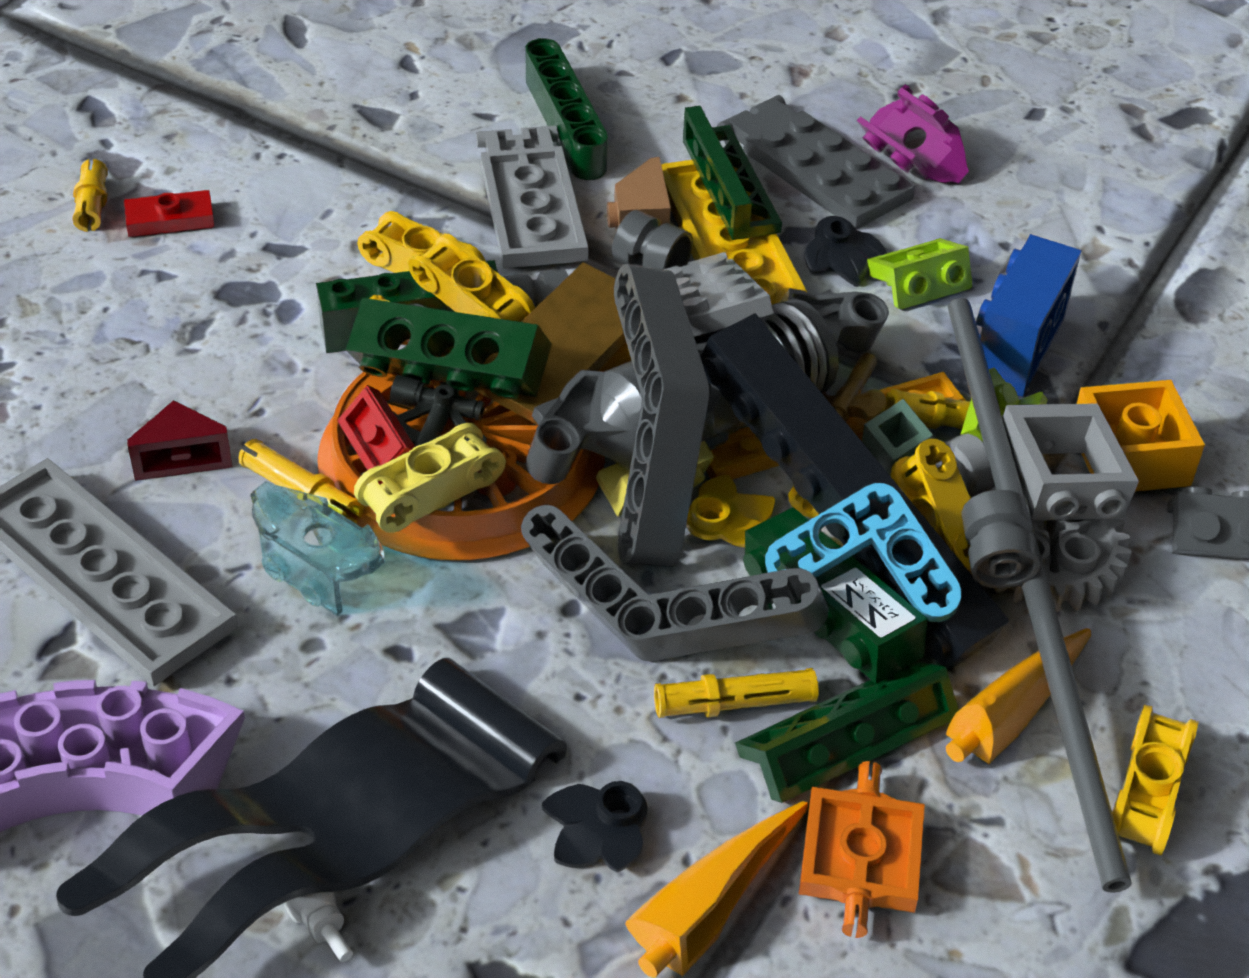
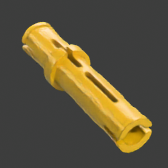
[238,438,364,529]
[654,668,819,718]

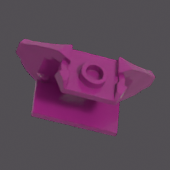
[856,84,969,183]

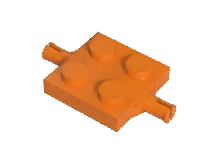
[798,761,925,938]

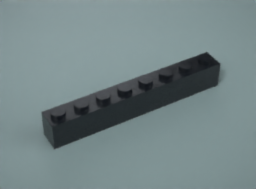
[700,313,1010,672]

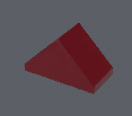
[127,400,233,481]

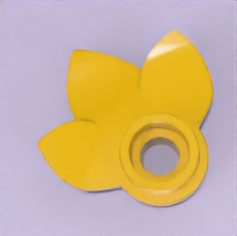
[686,474,775,548]

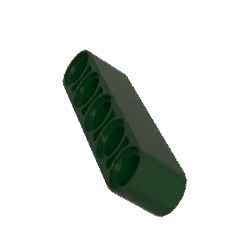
[525,38,608,180]

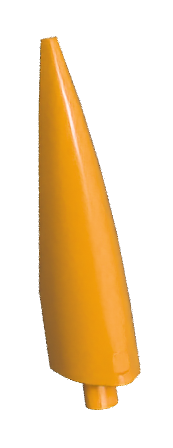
[946,628,1091,764]
[625,801,808,978]

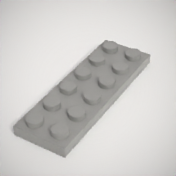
[0,458,238,686]

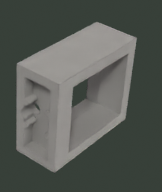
[1002,403,1139,521]

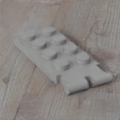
[476,125,588,268]
[664,252,774,337]

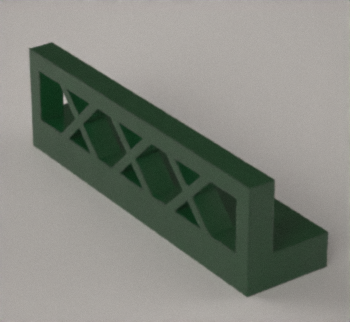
[683,105,782,240]
[735,661,959,803]

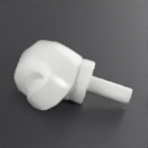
[284,892,353,962]

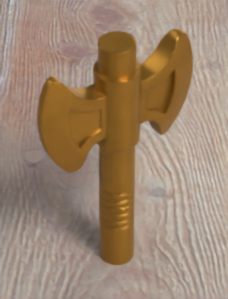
[822,353,887,423]

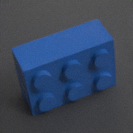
[976,234,1082,397]

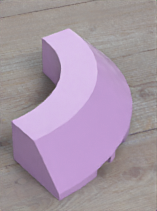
[0,680,245,832]

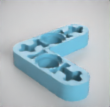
[765,483,961,622]

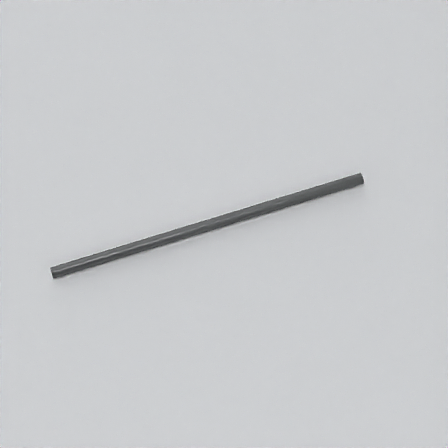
[948,298,1132,893]

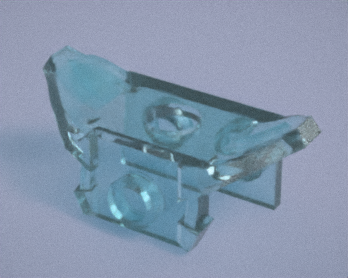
[250,481,385,616]

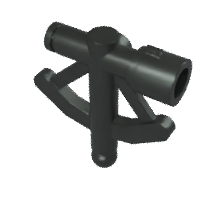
[390,375,487,447]

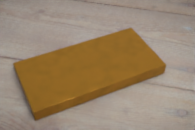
[474,262,626,426]

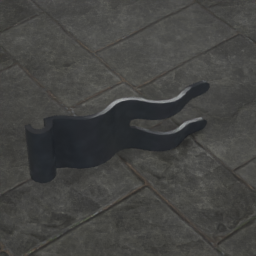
[56,657,567,978]

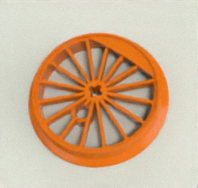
[318,372,605,560]

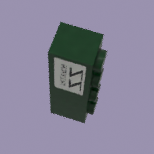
[743,507,928,684]

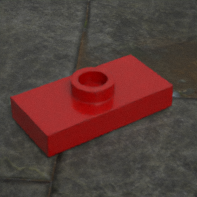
[124,190,215,237]
[337,385,415,485]

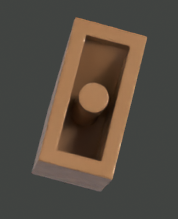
[607,157,671,232]

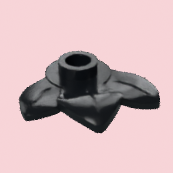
[804,216,887,287]
[542,781,648,873]

